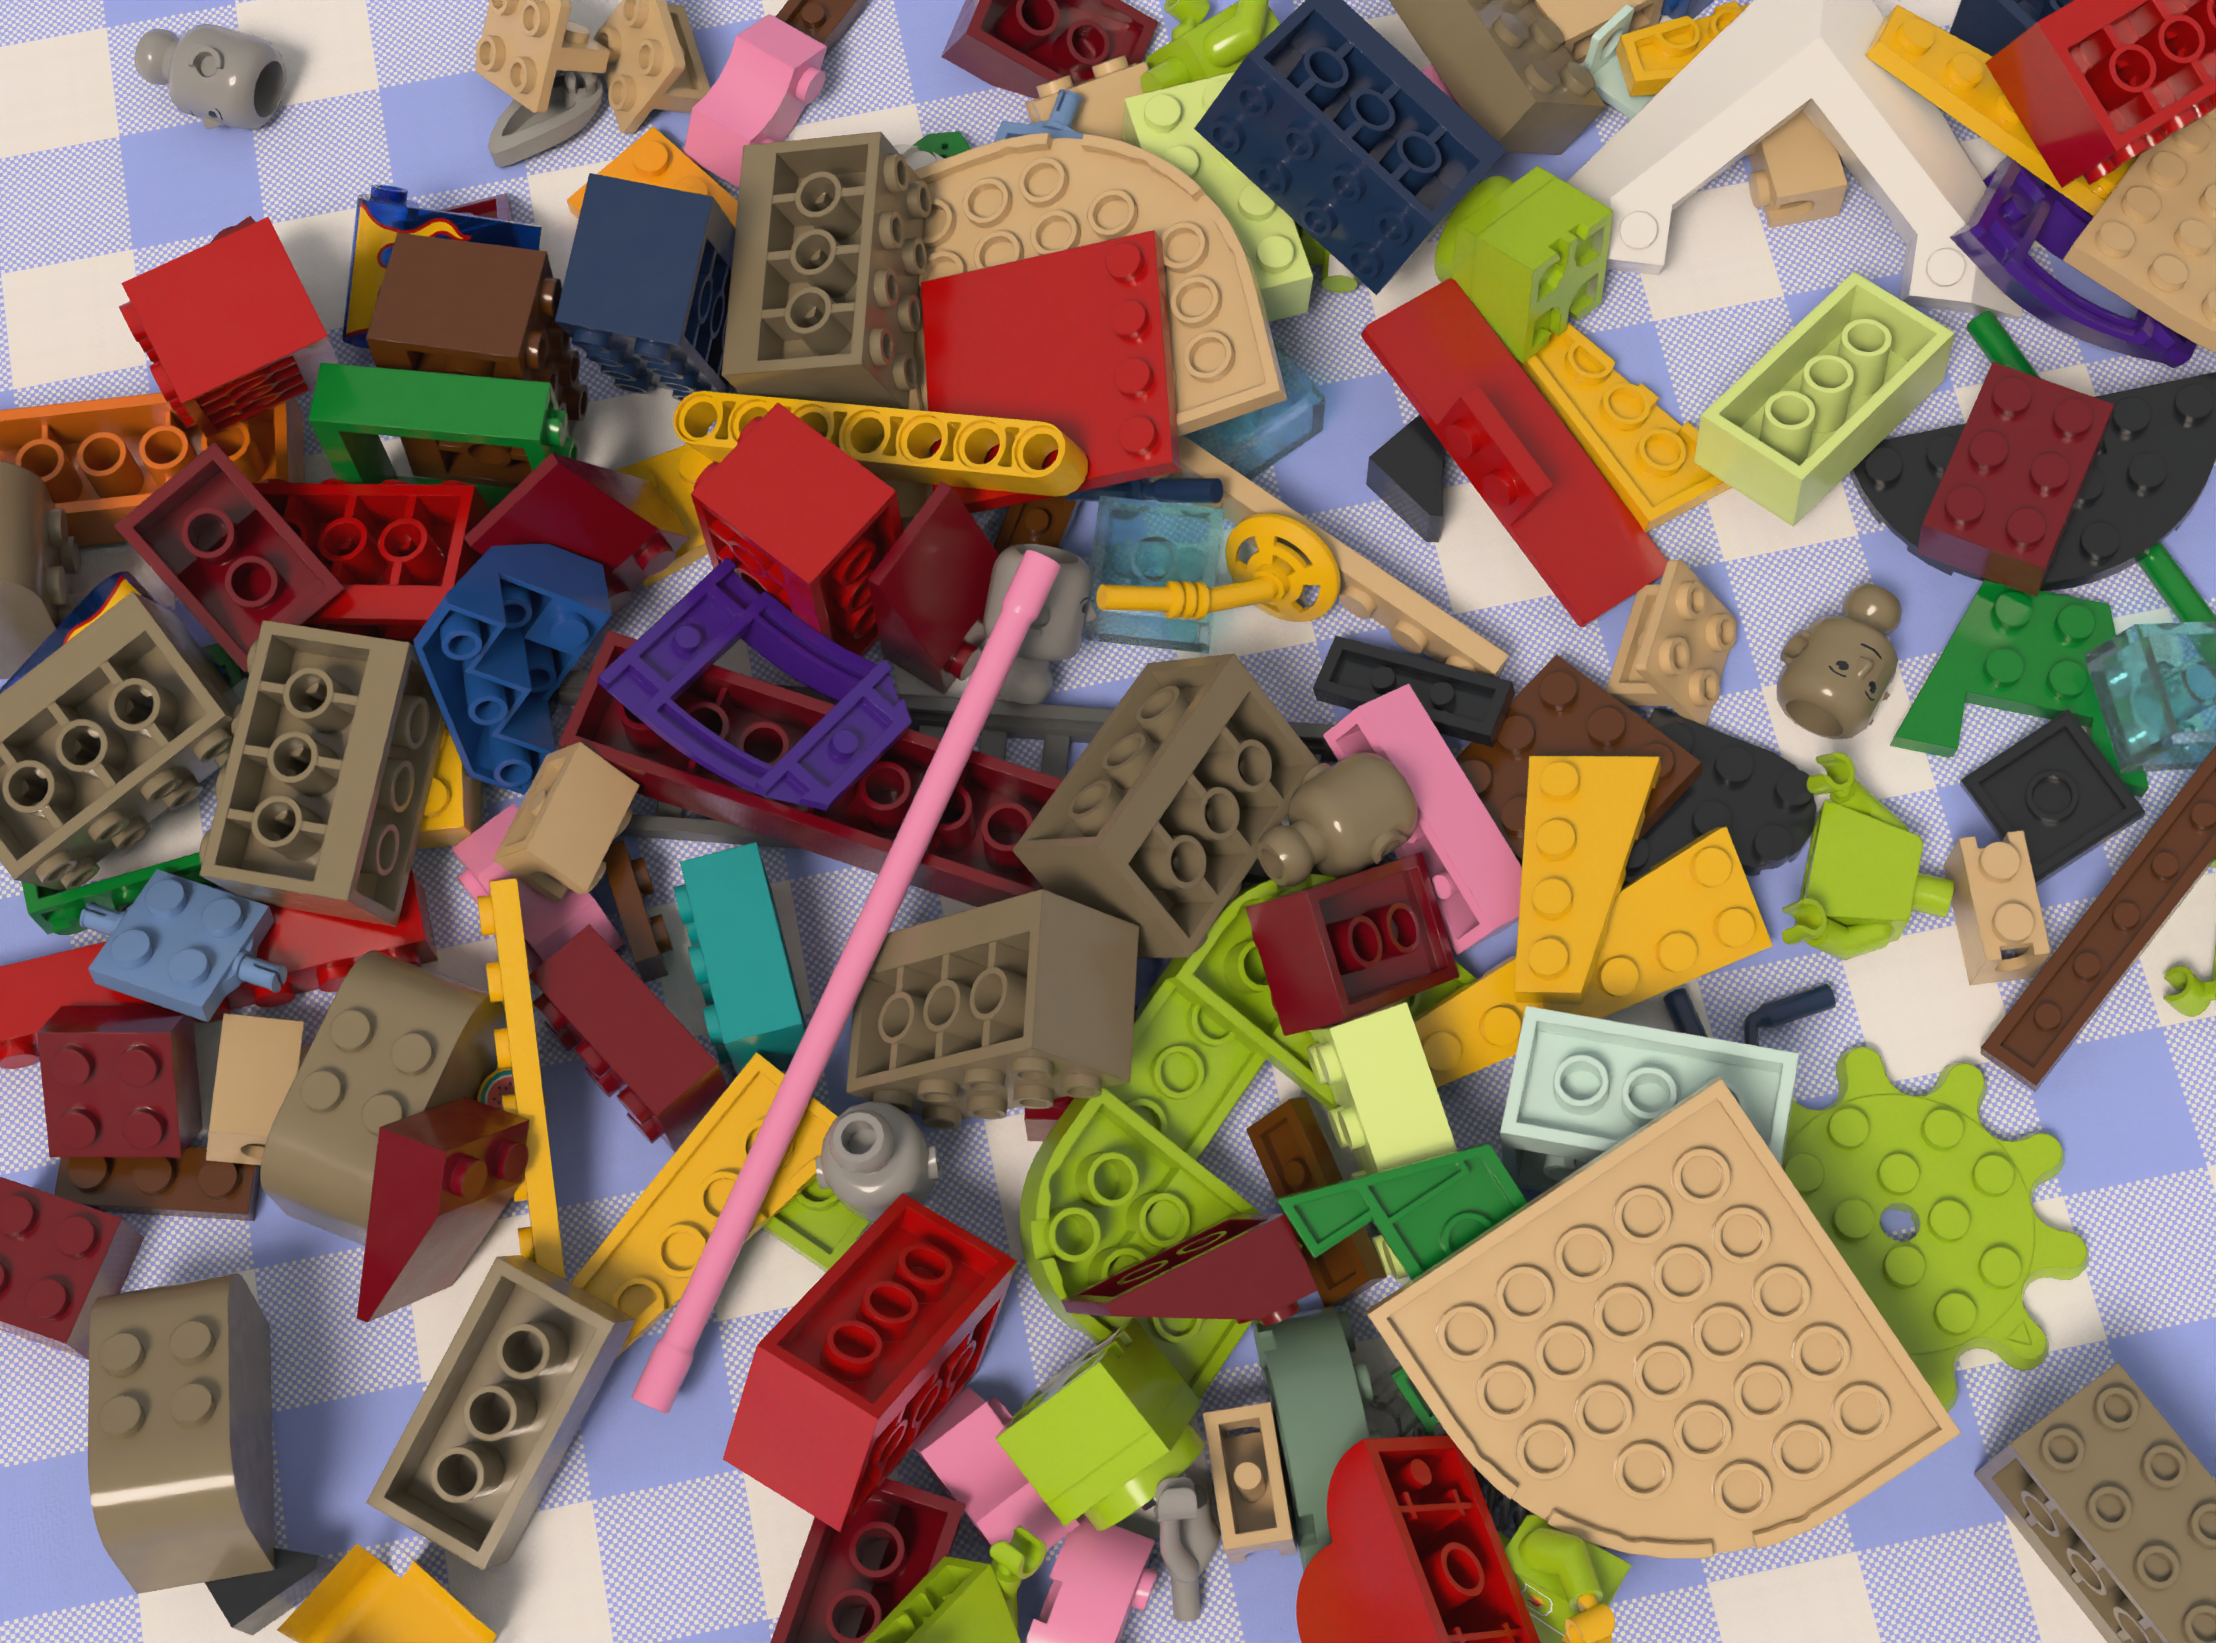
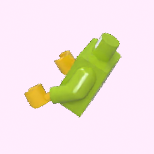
[1497,1514,1632,1643]

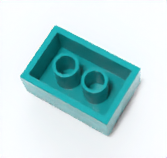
[673,842,807,1076]

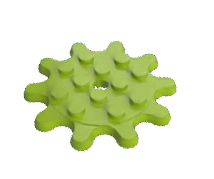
[1782,1046,2089,1412]

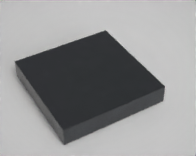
[1960,709,2145,887]

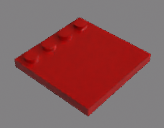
[921,230,1181,514]

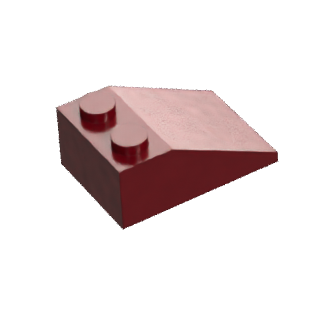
[941,0,1158,99]
[114,442,346,674]
[464,453,691,614]
[868,481,999,695]
[1245,852,1460,1036]
[357,1096,530,1323]
[1061,1214,1318,1326]

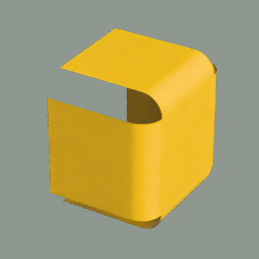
[277,1541,496,1643]

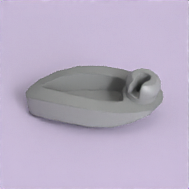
[488,71,603,168]

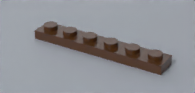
[1980,746,2216,1092]

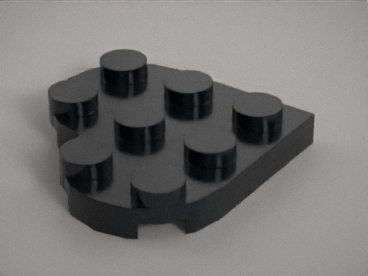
[1622,707,1817,888]

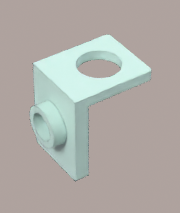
[1583,4,1657,119]

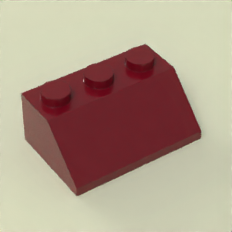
[770,1478,966,1643]

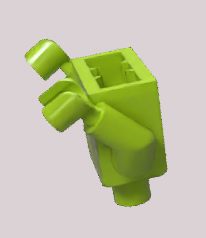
[1140,0,1280,93]
[1782,752,1954,960]
[862,1525,1047,1643]

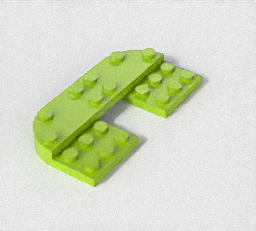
[1019,874,1478,1400]

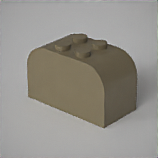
[0,461,80,679]
[260,950,506,1246]
[88,1273,275,1594]

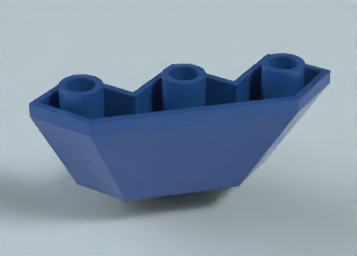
[414,543,612,795]

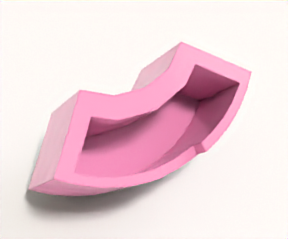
[683,14,827,188]
[451,803,624,973]
[913,1387,1080,1550]
[1025,1514,1158,1643]

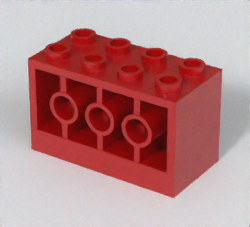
[1985,0,2216,188]
[119,217,339,438]
[691,402,903,657]
[252,479,491,646]
[723,1193,1018,1532]

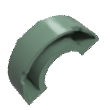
[1251,1306,1383,1573]

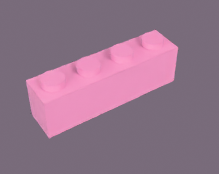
[1323,684,1522,955]

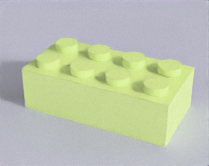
[1122,72,1313,322]
[1694,272,1955,527]
[1306,1002,1457,1285]

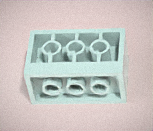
[1500,1006,1799,1192]

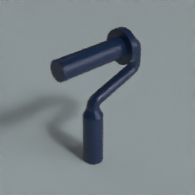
[1065,478,1223,513]
[1663,984,1836,1046]

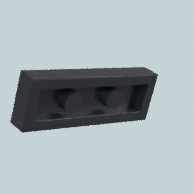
[1313,636,1515,748]

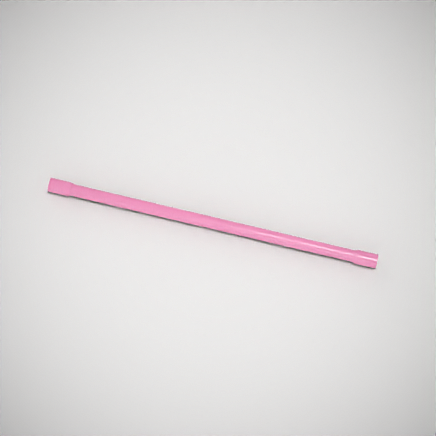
[631,550,1061,1414]

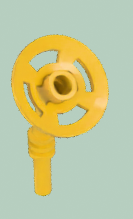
[1096,513,1341,622]

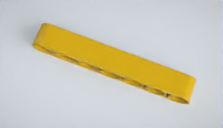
[673,391,1088,497]

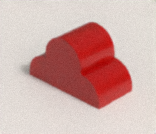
[1296,1435,1541,1643]

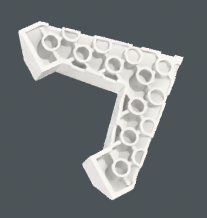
[1566,0,2023,319]

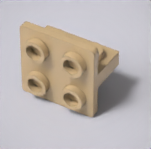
[475,0,610,113]
[594,0,710,134]
[1606,560,1737,726]

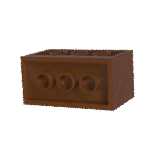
[366,233,588,489]

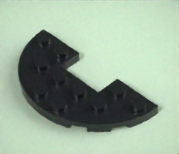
[1850,372,2216,591]

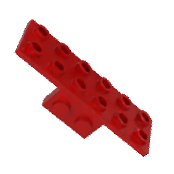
[1361,278,1668,627]

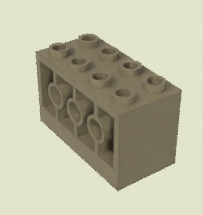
[722,132,931,409]
[0,591,242,891]
[199,620,445,927]
[1012,654,1320,958]
[846,889,1139,1129]
[1974,1362,2216,1643]

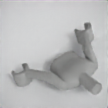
[1154,1477,1220,1622]

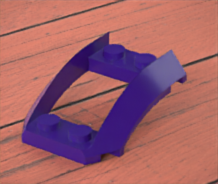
[1949,156,2197,368]
[597,557,912,811]

